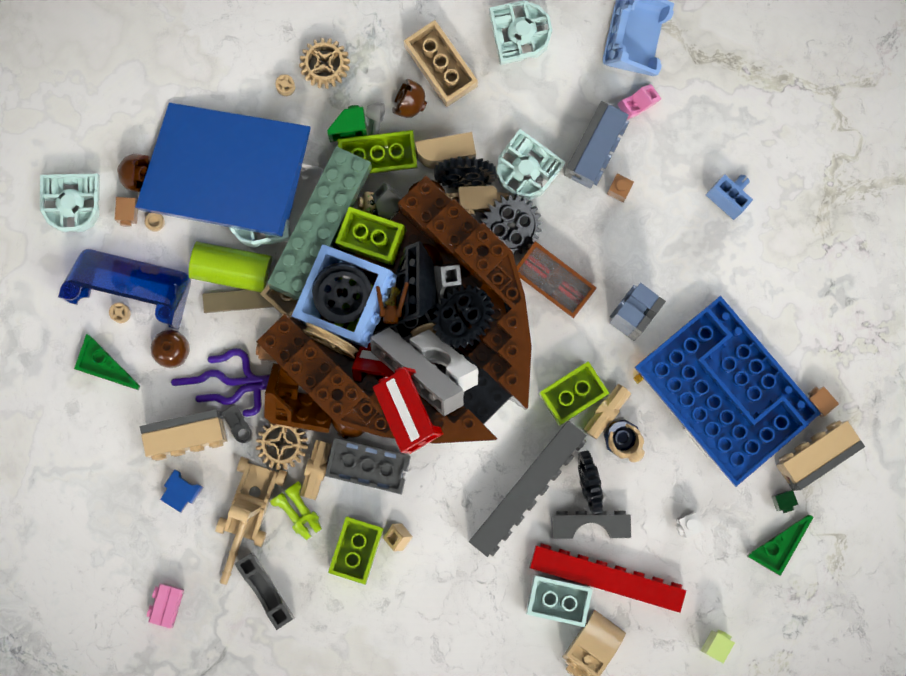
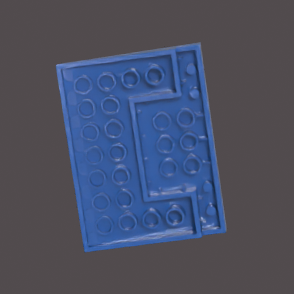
[135,103,311,237]
[634,296,821,487]

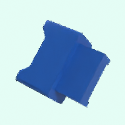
[160,469,204,513]

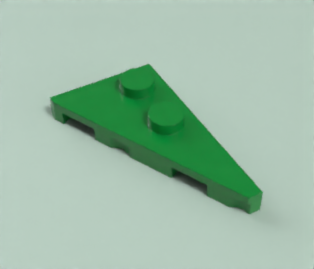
[74,334,140,390]
[747,515,814,576]

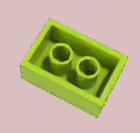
[335,207,407,266]
[539,361,610,426]
[328,516,384,585]

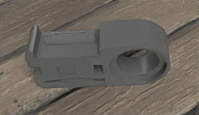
[221,405,253,443]

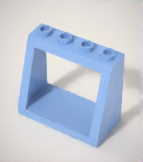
[291,244,397,348]

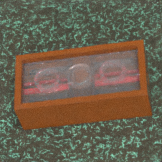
[517,241,597,318]

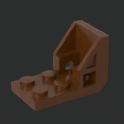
[264,363,332,433]

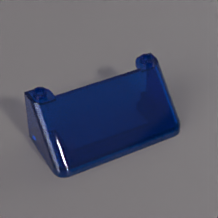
[58,249,191,330]

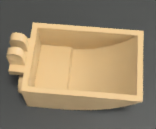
[562,610,626,676]

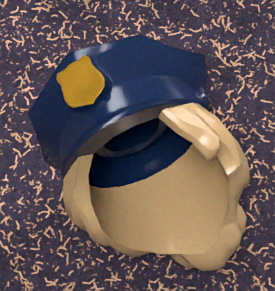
[604,419,645,462]

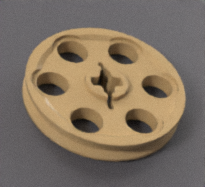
[302,323,359,359]

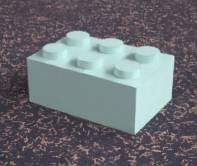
[526,575,593,627]

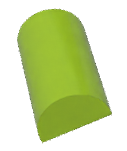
[337,130,418,174]
[189,241,272,292]

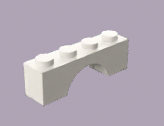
[410,329,479,391]

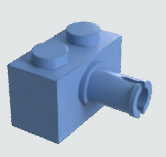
[706,175,753,220]

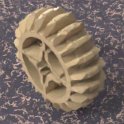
[299,38,350,89]
[256,422,308,470]

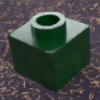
[771,490,799,514]

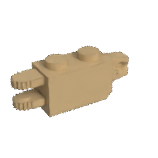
[446,186,509,215]

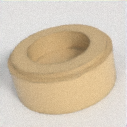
[145,213,165,232]

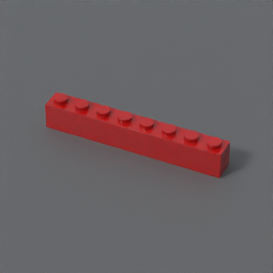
[529,543,687,613]

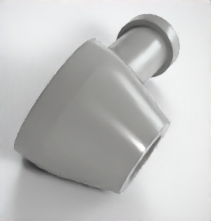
[366,103,385,135]

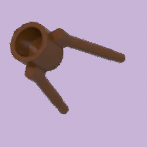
[376,282,409,324]

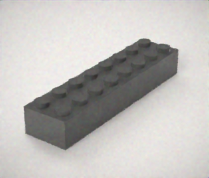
[469,421,587,557]

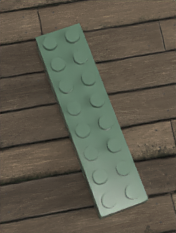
[267,146,372,301]

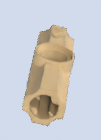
[583,384,631,439]
[300,440,332,500]

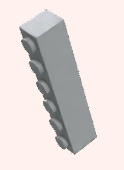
[370,328,464,416]

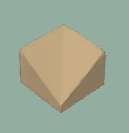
[383,523,413,551]

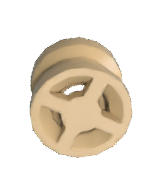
[275,74,295,97]
[109,303,131,323]

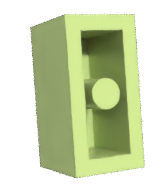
[700,629,735,664]

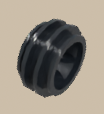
[312,262,372,324]

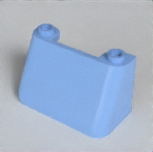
[603,0,674,76]

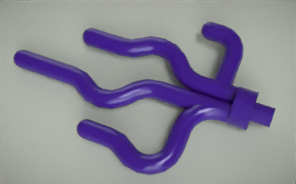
[171,348,270,417]

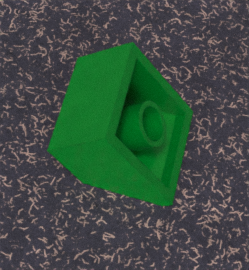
[327,105,367,142]

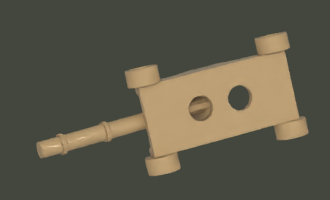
[215,456,288,585]

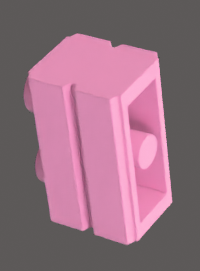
[147,583,184,628]

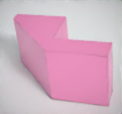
[617,84,661,120]

